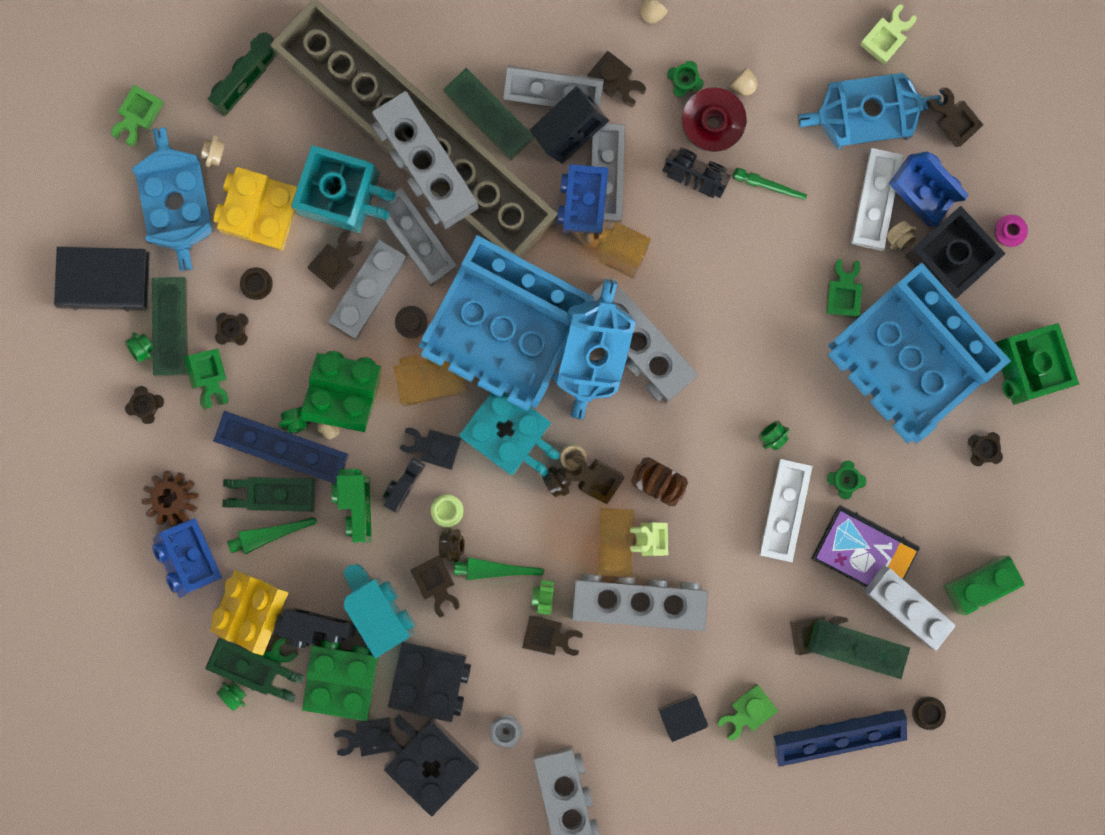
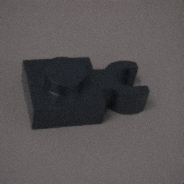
[400,428,461,470]
[383,458,425,513]
[334,717,393,757]

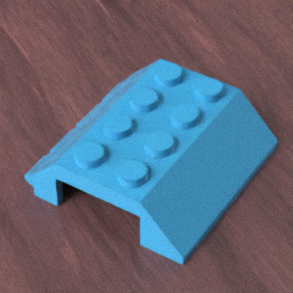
[418,235,594,411]
[827,262,1011,444]

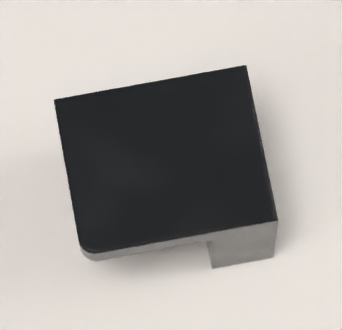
[657,694,708,742]

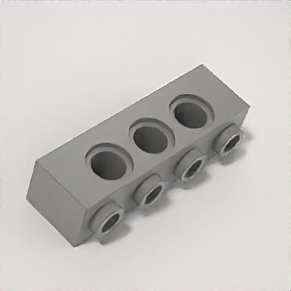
[372,91,479,230]
[591,277,698,404]
[572,574,708,631]
[534,747,600,835]

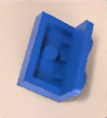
[888,151,968,227]

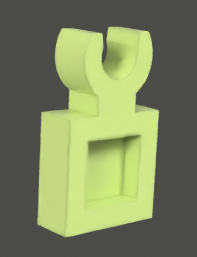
[860,5,917,65]
[630,522,669,556]

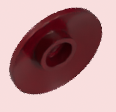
[682,87,747,152]

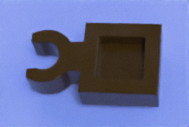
[587,50,646,107]
[926,87,983,147]
[307,230,364,290]
[562,453,625,504]
[410,555,460,618]
[522,615,583,656]
[790,615,851,655]

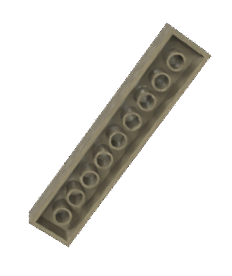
[270,0,558,259]

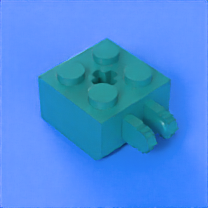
[291,145,396,233]
[459,392,561,477]
[343,564,416,659]

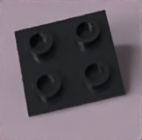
[662,147,731,198]

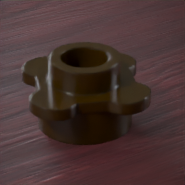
[215,313,249,346]
[125,386,164,424]
[968,432,1003,467]
[439,528,465,562]

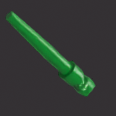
[733,167,807,200]

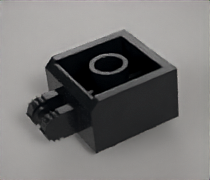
[379,714,479,817]

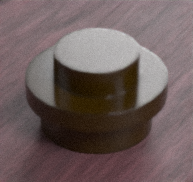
[240,267,273,300]
[395,306,428,339]
[542,466,571,498]
[912,696,946,730]

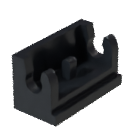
[530,86,610,164]

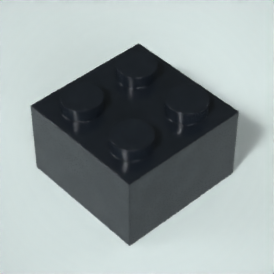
[905,206,1006,299]

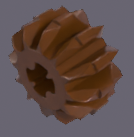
[631,457,688,506]
[142,471,199,527]

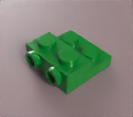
[995,323,1080,405]
[301,351,381,432]
[331,469,372,543]
[302,639,379,721]

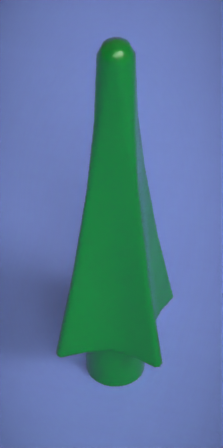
[227,517,317,554]
[453,557,544,581]

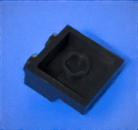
[274,608,356,648]
[388,642,471,723]

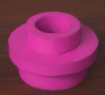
[994,214,1028,247]

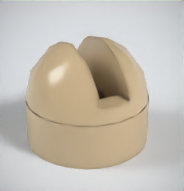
[640,0,668,24]
[729,68,758,96]
[560,443,587,471]

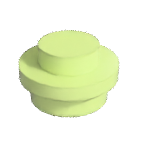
[431,495,464,527]

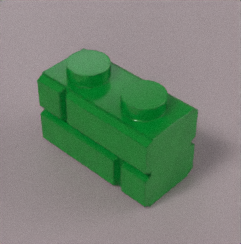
[943,556,1025,616]

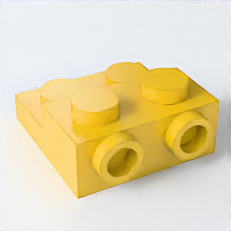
[214,166,297,251]
[209,569,288,656]

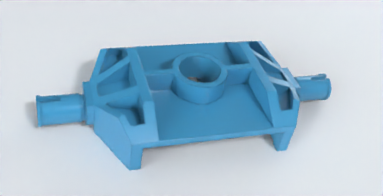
[798,73,942,149]
[132,128,213,271]
[552,279,636,419]

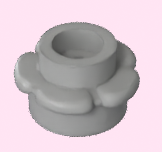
[490,715,522,748]

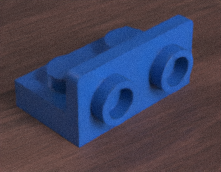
[557,164,608,235]
[152,518,223,598]

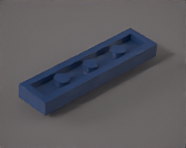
[213,411,349,483]
[773,709,907,767]

